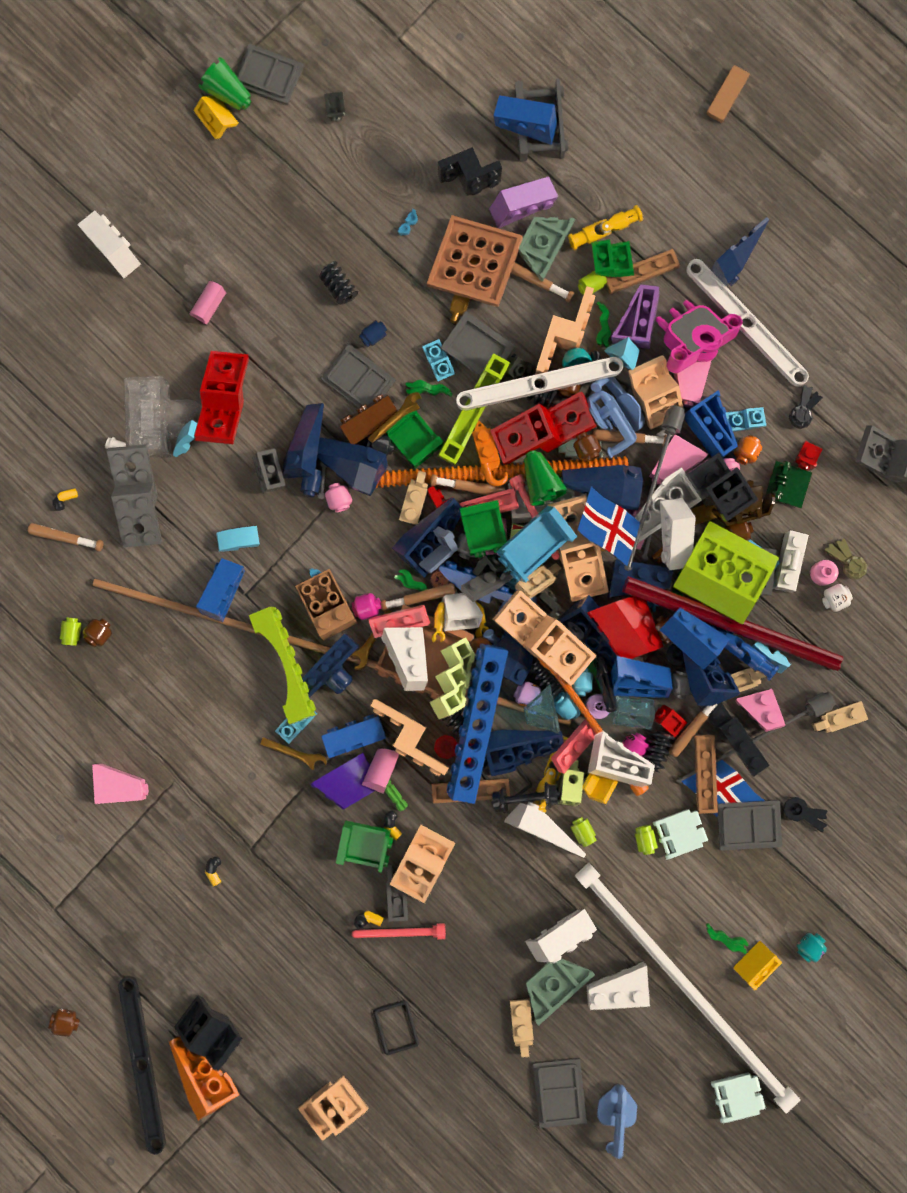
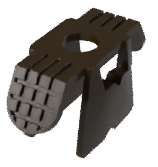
[711,480,775,526]

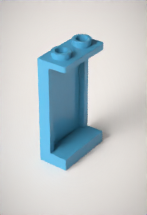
[497,506,578,583]

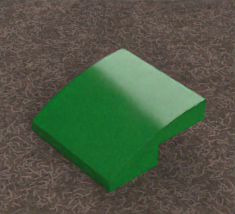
[591,239,634,277]

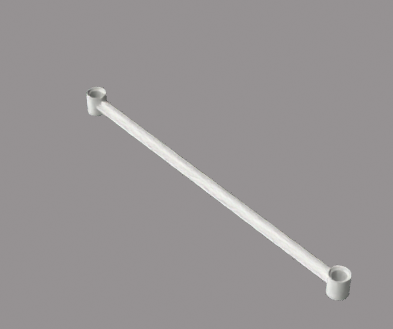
[574,862,801,1114]

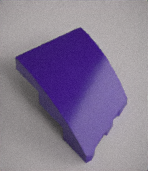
[310,753,375,810]

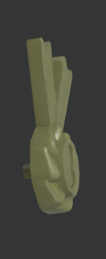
[824,539,867,580]

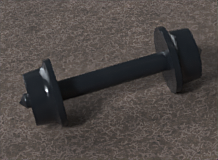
[491,782,562,814]

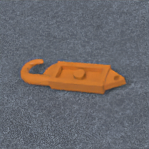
[472,421,508,486]

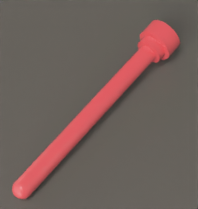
[509,474,560,560]
[352,923,446,940]

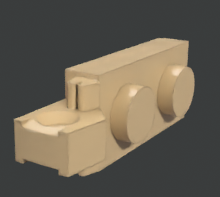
[399,471,428,525]
[515,563,561,599]
[730,667,766,692]
[812,701,868,733]
[510,999,534,1057]

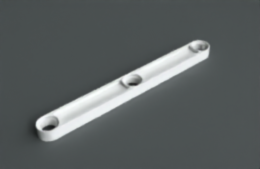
[687,259,809,387]
[456,357,623,410]

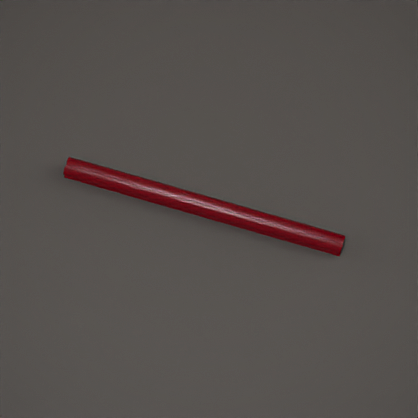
[622,577,843,671]

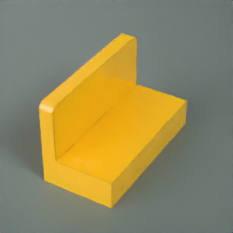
[193,96,238,139]
[582,773,618,804]
[733,941,782,990]

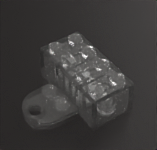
[124,376,202,458]

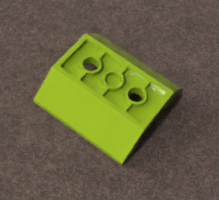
[673,521,779,625]

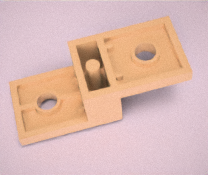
[535,286,595,381]
[548,495,609,602]
[493,590,596,686]
[370,699,449,776]

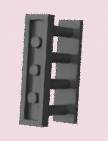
[514,79,568,162]

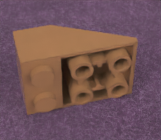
[295,569,357,640]

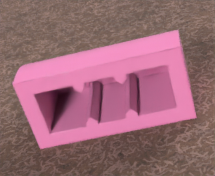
[190,281,226,325]
[362,749,399,793]

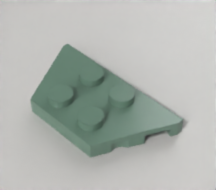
[518,217,575,282]
[526,958,595,1026]

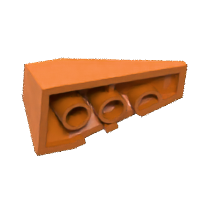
[169,1036,239,1120]

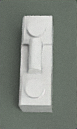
[773,530,809,593]

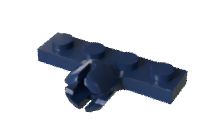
[302,633,359,698]

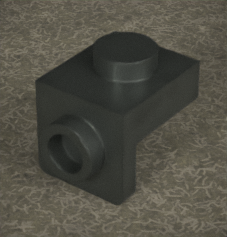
[324,92,346,121]
[504,356,528,380]
[472,554,507,577]
[538,591,561,619]

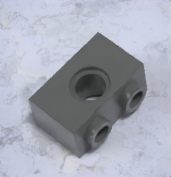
[252,449,285,494]

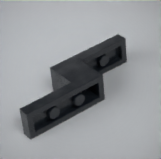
[692,695,770,777]

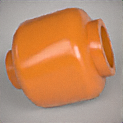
[733,435,762,465]

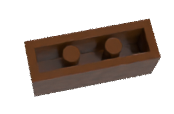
[338,393,398,444]

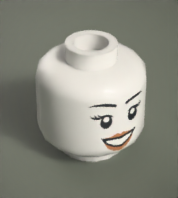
[822,584,853,612]

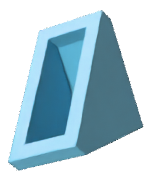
[605,337,639,370]

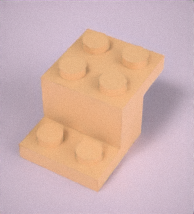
[628,355,685,430]
[390,825,455,903]
[298,1076,368,1141]

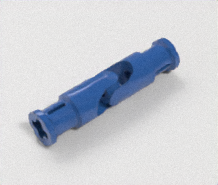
[711,625,780,681]

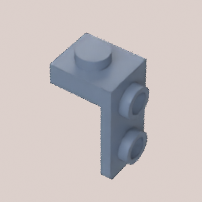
[419,526,459,573]

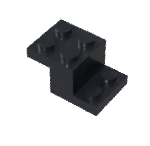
[438,147,502,196]
[685,453,758,522]
[174,995,243,1072]

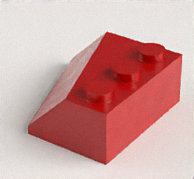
[587,596,664,659]

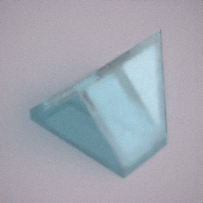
[524,685,560,733]

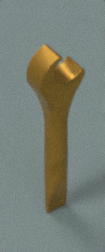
[368,392,422,443]
[352,609,392,670]
[260,737,327,770]

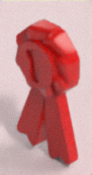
[434,735,474,763]

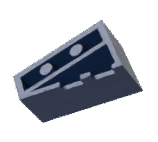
[607,559,673,599]

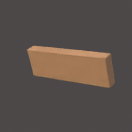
[706,65,750,123]

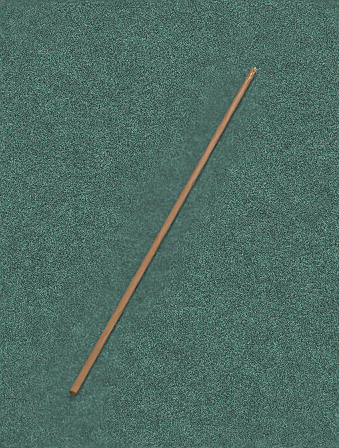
[93,579,572,726]

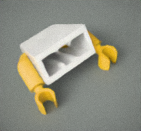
[431,590,489,643]

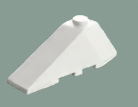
[635,467,702,543]
[504,802,586,858]

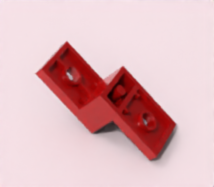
[194,351,249,444]
[490,392,597,465]

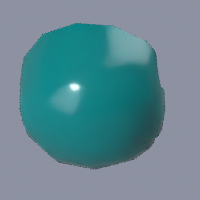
[562,347,592,368]

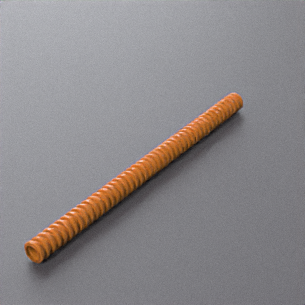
[376,456,628,488]

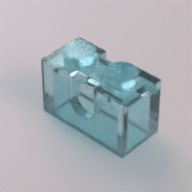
[612,696,655,729]

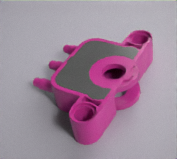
[656,300,743,373]

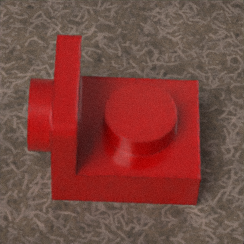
[795,441,823,471]
[427,486,450,509]
[652,704,687,737]

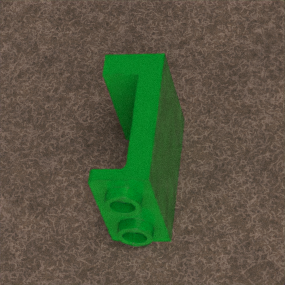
[386,410,444,469]
[460,500,507,558]
[336,821,393,873]

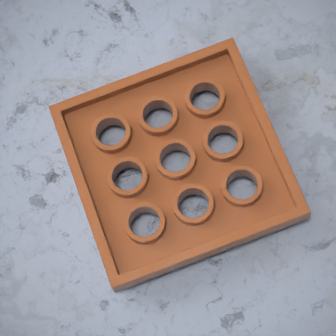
[427,215,523,307]

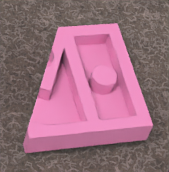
[736,689,785,732]

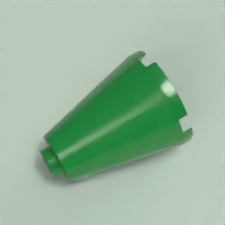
[198,57,252,111]
[523,450,567,506]

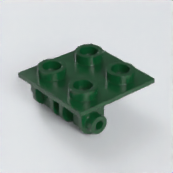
[765,461,812,508]

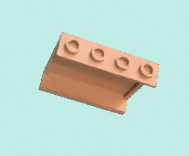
[375,604,474,699]

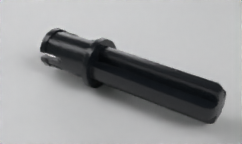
[593,657,617,713]

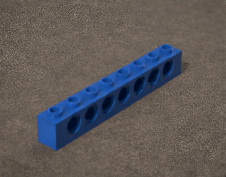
[447,644,508,804]

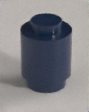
[358,320,387,348]
[300,469,322,498]

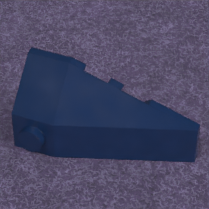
[711,217,769,287]
[282,403,324,479]
[317,437,388,496]
[561,465,643,511]
[392,497,462,578]
[557,595,617,668]
[485,632,534,686]
[682,651,740,706]
[486,730,564,776]

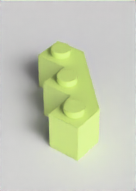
[430,638,475,719]

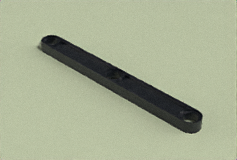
[118,976,166,1155]

